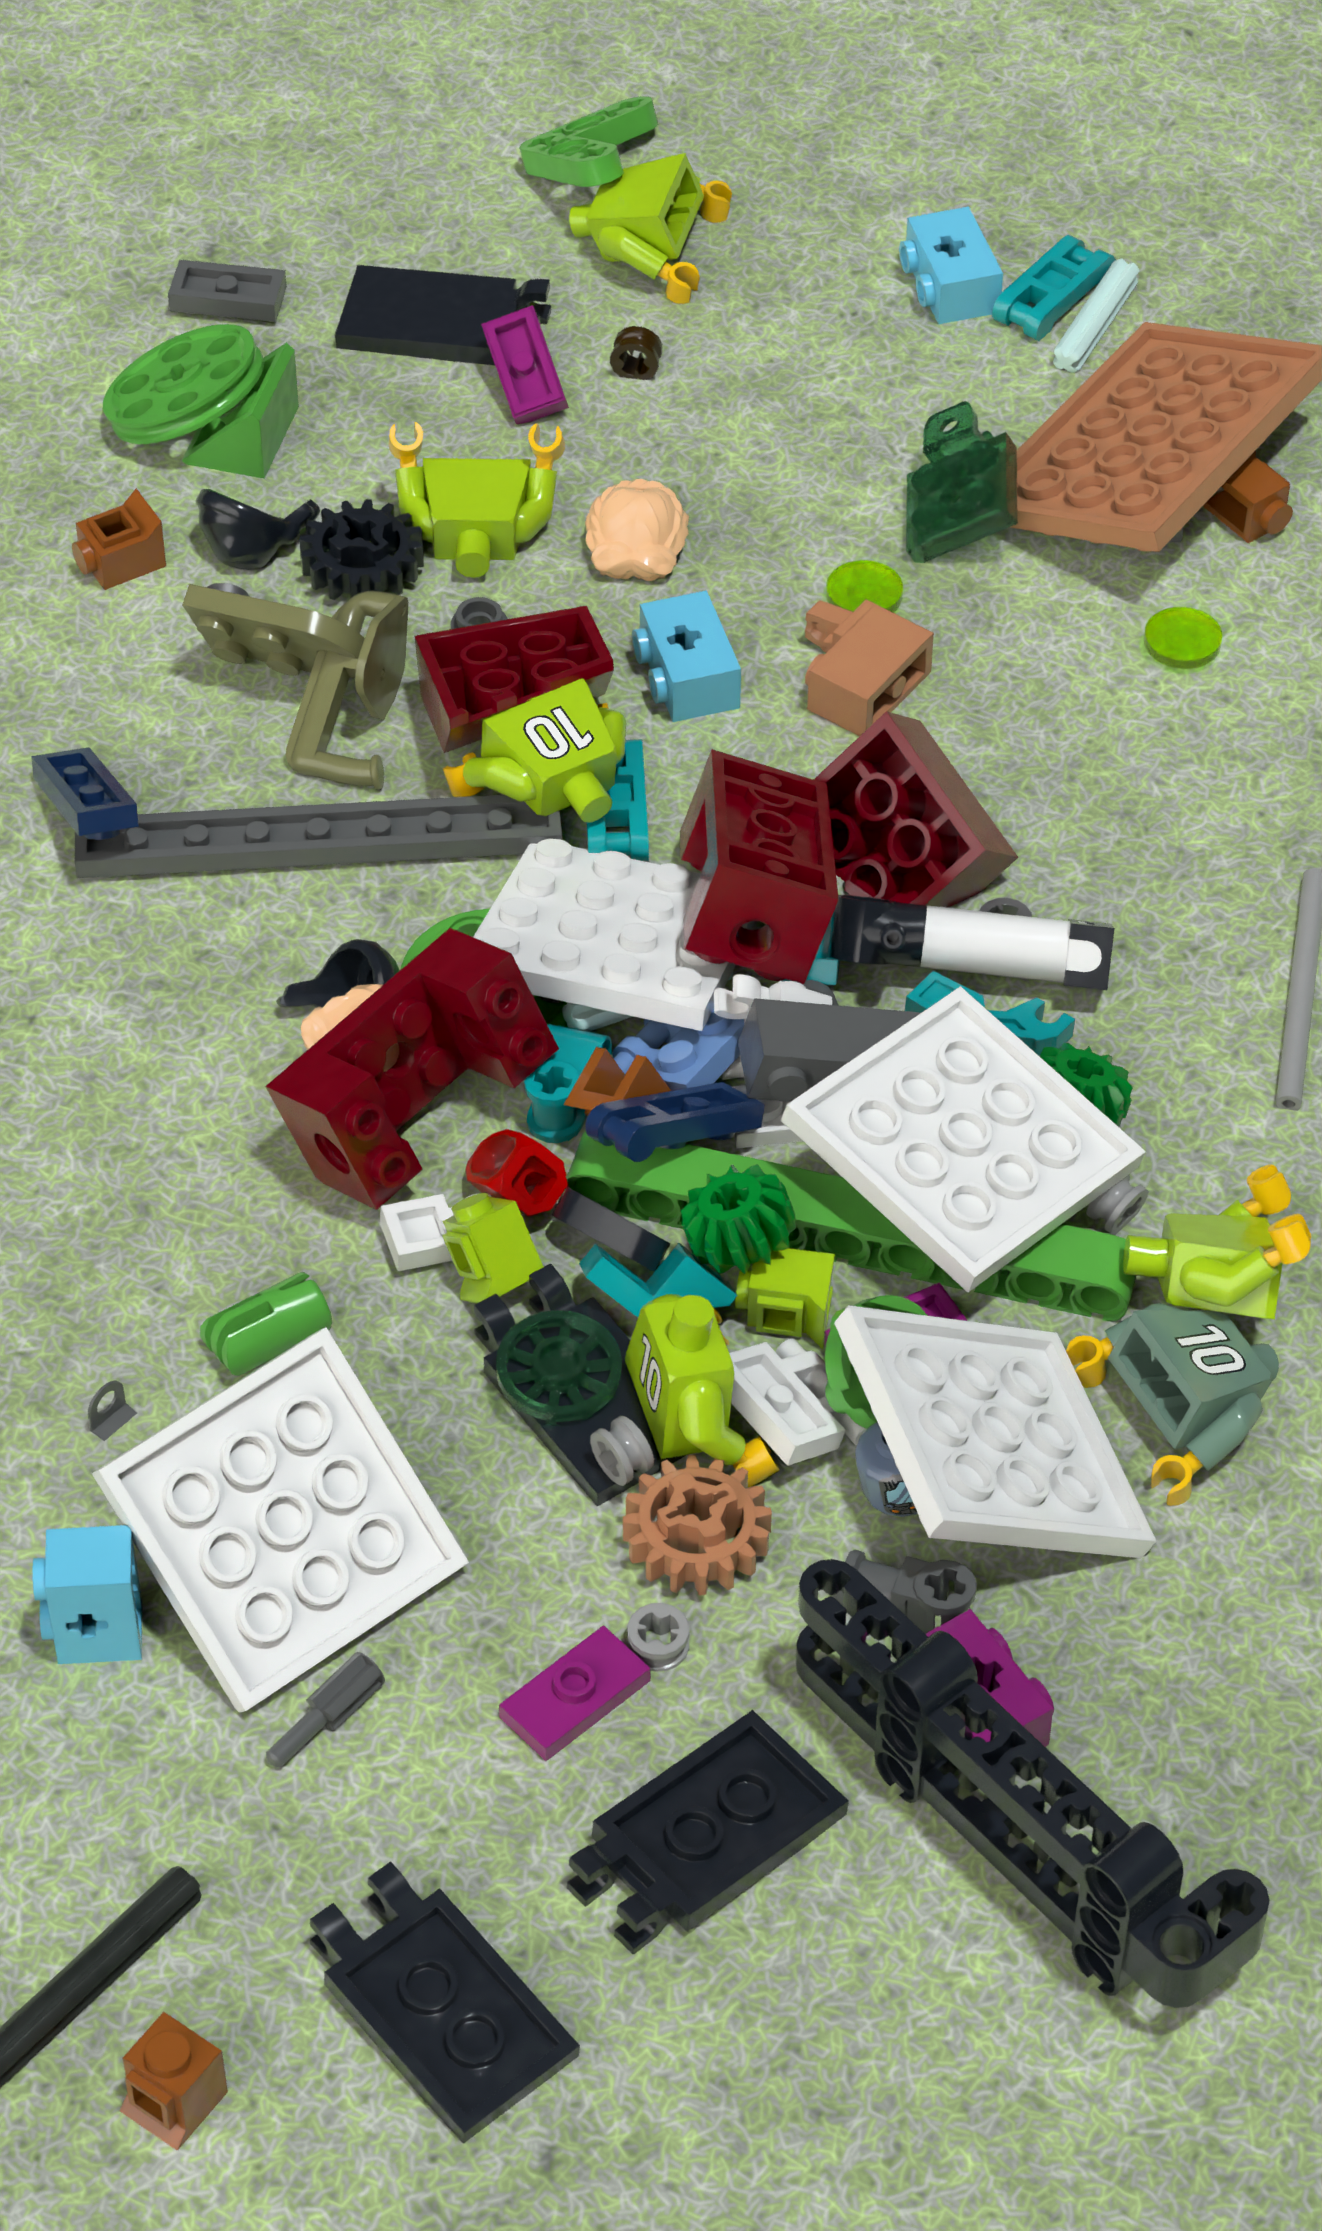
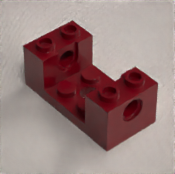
[680,749,839,984]
[265,928,559,1210]

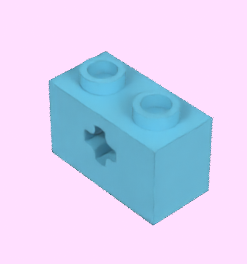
[899,206,1003,324]
[632,590,741,722]
[32,1525,142,1664]

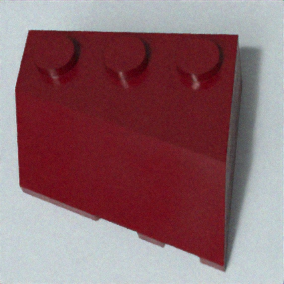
[414,605,614,753]
[813,711,1019,908]

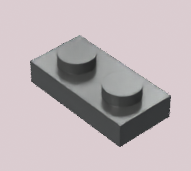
[168,260,287,322]

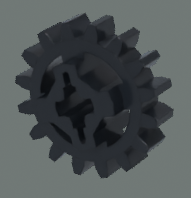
[299,499,424,600]

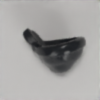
[195,489,320,570]
[276,939,400,1008]

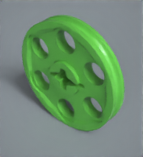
[103,324,264,444]

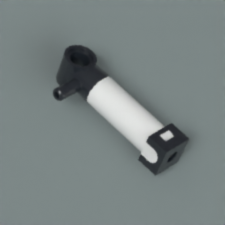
[827,895,1115,990]

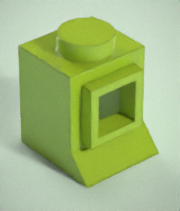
[442,1193,544,1303]
[735,1248,835,1349]

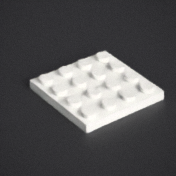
[474,839,758,1031]
[781,986,1146,1292]
[834,1305,1157,1558]
[92,1328,469,1712]

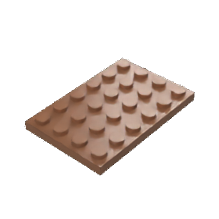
[965,322,1322,552]

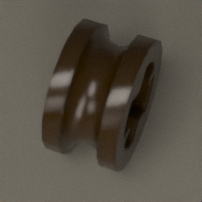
[610,326,663,380]

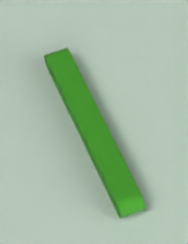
[564,1131,1137,1322]

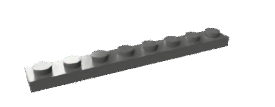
[75,795,562,878]

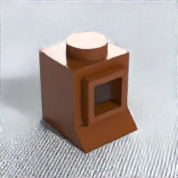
[1203,450,1293,544]
[72,488,166,590]
[564,1047,671,1117]
[120,2011,228,2151]

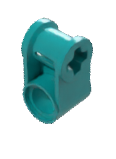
[524,1024,612,1143]

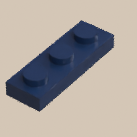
[31,747,139,840]

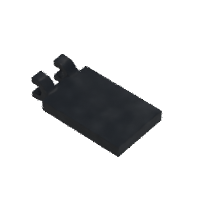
[335,265,551,366]
[474,1263,687,1507]
[567,1710,849,1955]
[310,1861,580,2144]

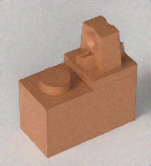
[805,600,934,736]

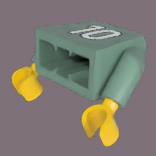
[1066,1303,1279,1506]

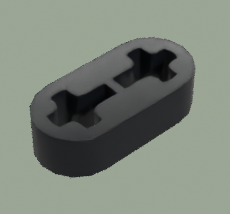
[552,1187,671,1272]

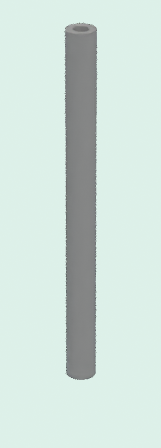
[1276,868,1322,1111]

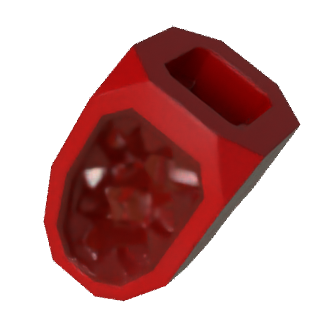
[465,1129,568,1216]

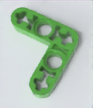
[519,96,658,187]

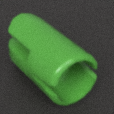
[200,1272,332,1376]

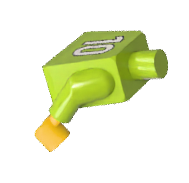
[443,678,627,822]
[625,1294,780,1487]

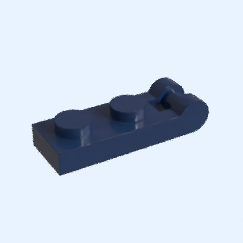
[585,1082,765,1162]

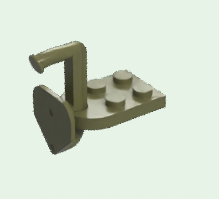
[182,584,409,790]

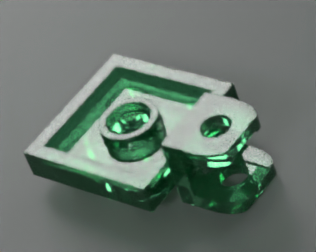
[906,401,1018,563]

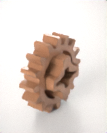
[623,1455,772,1595]

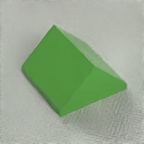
[182,342,299,479]

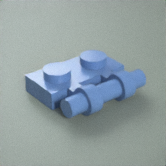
[612,1009,744,1091]

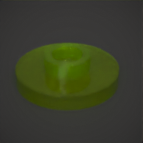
[826,560,903,613]
[1144,607,1222,669]

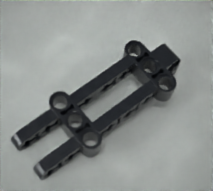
[795,1559,1270,2008]

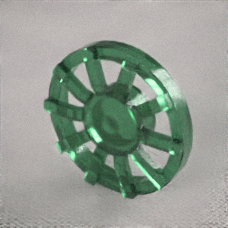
[496,1310,622,1425]

